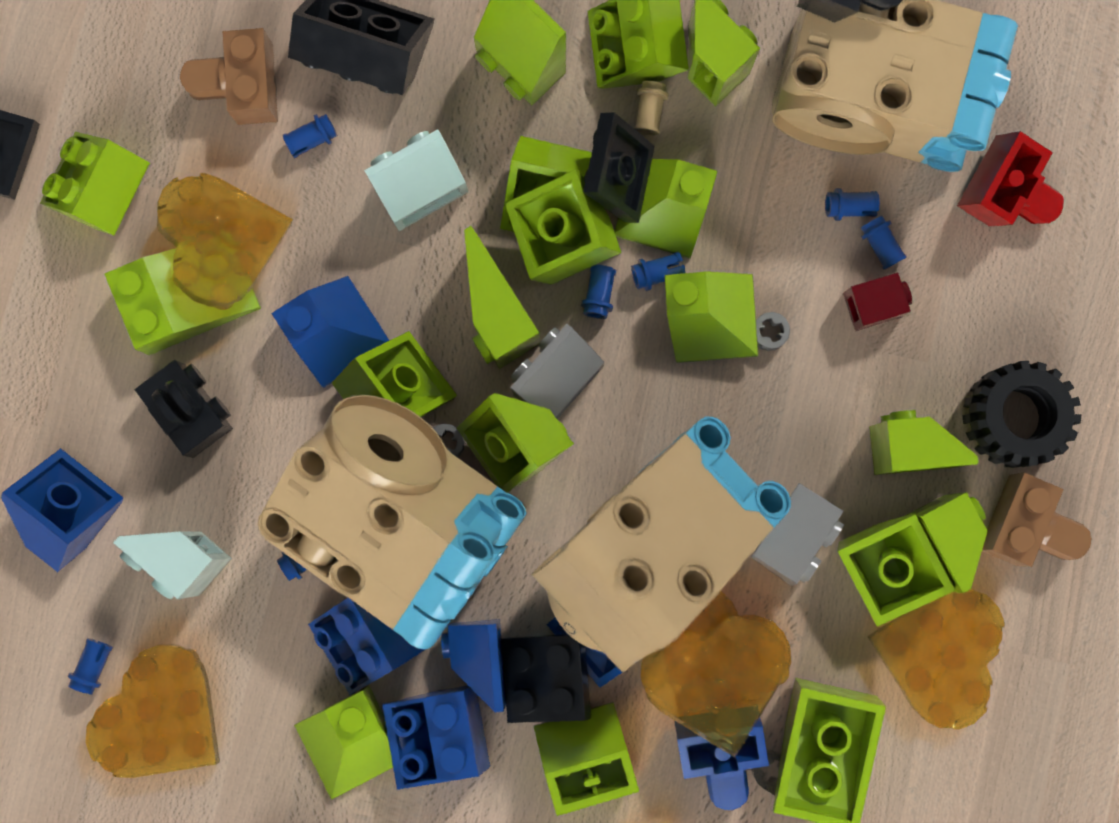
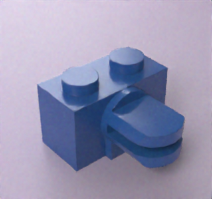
[674,706,769,810]

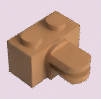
[180,28,278,125]
[982,472,1092,567]

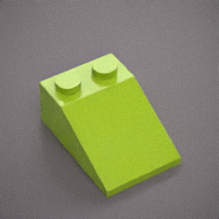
[474,0,566,105]
[464,226,540,369]
[104,234,261,355]
[773,678,886,823]

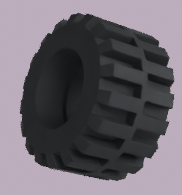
[962,361,1082,468]

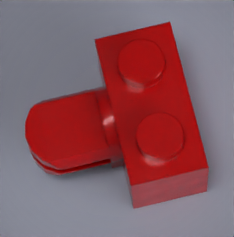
[957,131,1064,226]

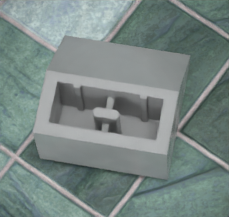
[511,324,604,419]
[751,483,844,586]

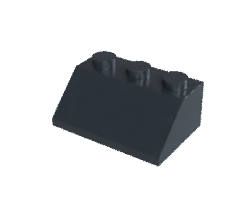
[288,0,434,95]

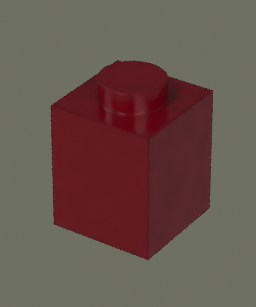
[843,272,912,332]

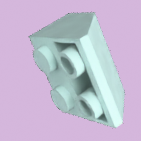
[364,129,468,231]
[113,531,232,599]

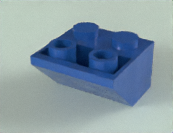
[308,598,426,695]
[382,685,491,790]

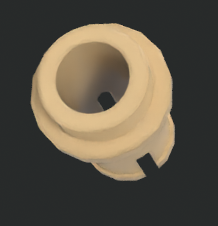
[634,81,669,135]

